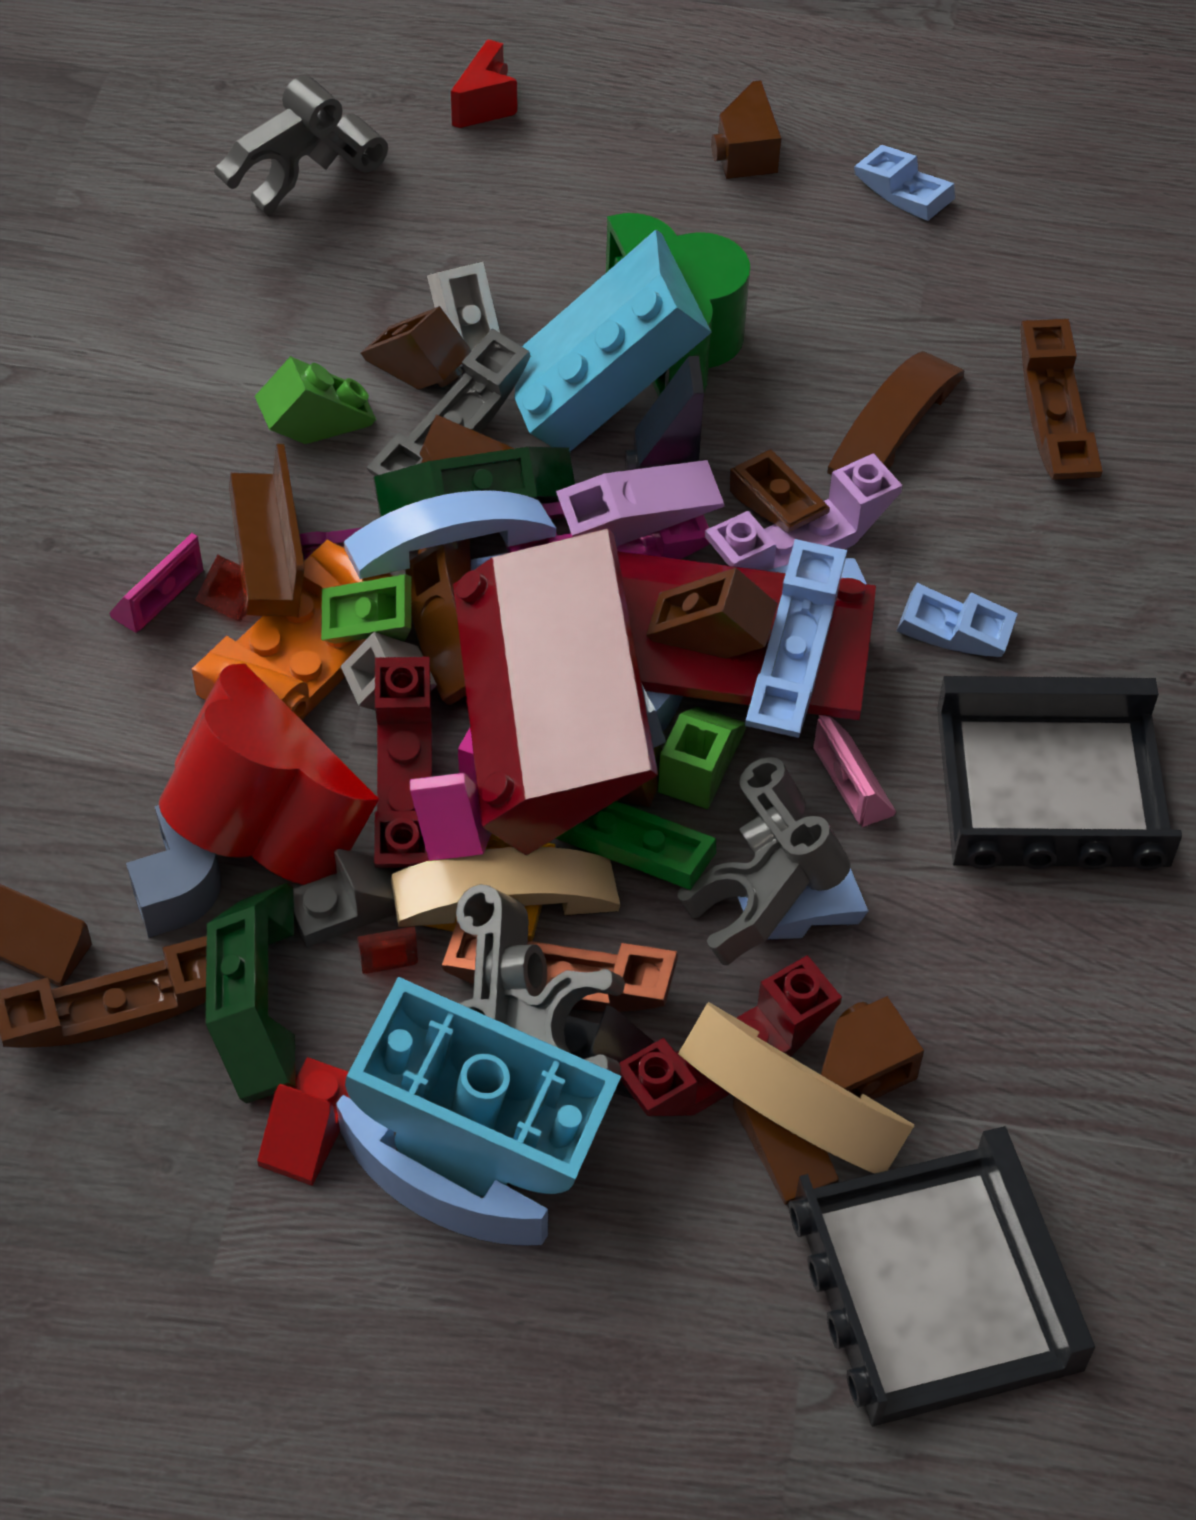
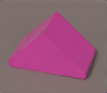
[410,773,492,861]

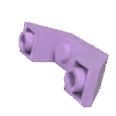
[705,453,902,571]

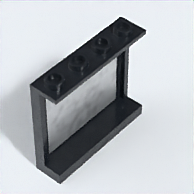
[937,676,1182,870]
[789,1126,1095,1427]

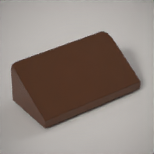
[0,884,92,987]

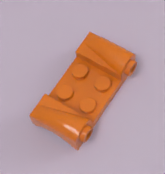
[192,539,394,720]

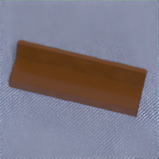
[229,444,304,616]

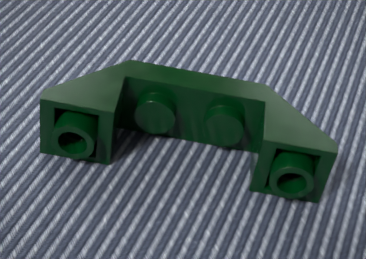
[373,446,575,517]
[206,883,296,1104]

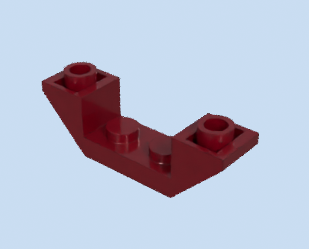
[374,657,433,868]
[619,955,842,1116]

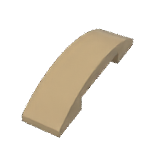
[391,847,620,927]
[678,1002,914,1174]

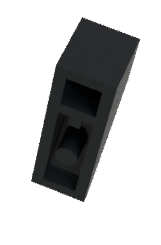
[625,356,704,471]

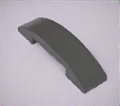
[367,328,531,476]

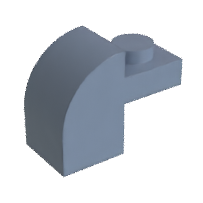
[126,805,221,938]

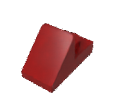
[451,39,518,128]
[257,1057,351,1186]

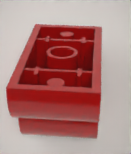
[159,663,379,885]

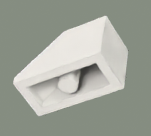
[427,262,500,367]

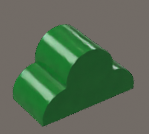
[606,213,750,397]

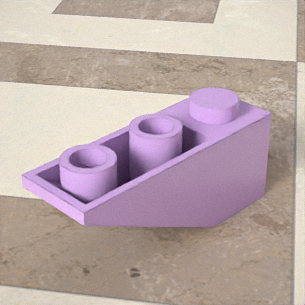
[556,460,725,547]

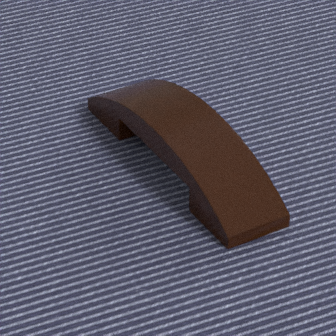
[1020,319,1103,480]
[827,351,965,475]
[0,936,207,1048]

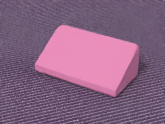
[813,715,896,827]

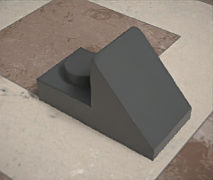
[293,849,396,948]

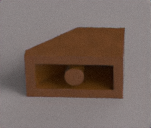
[711,80,781,179]
[360,306,472,390]
[646,568,778,659]
[821,996,924,1100]

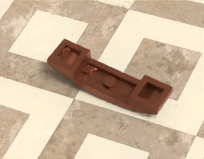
[442,922,678,1011]

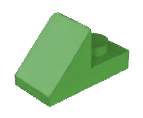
[321,574,411,644]

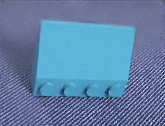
[515,230,712,451]

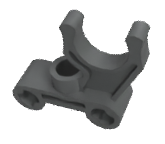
[214,75,388,215]
[677,757,851,965]
[456,884,625,1075]

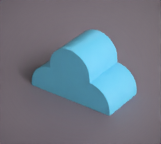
[345,977,621,1197]

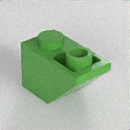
[254,356,376,444]
[658,706,746,809]

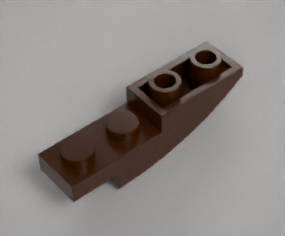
[405,538,471,706]

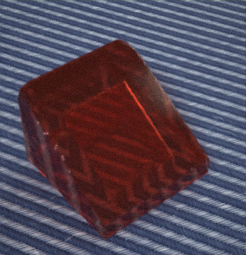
[195,554,246,622]
[356,926,418,974]

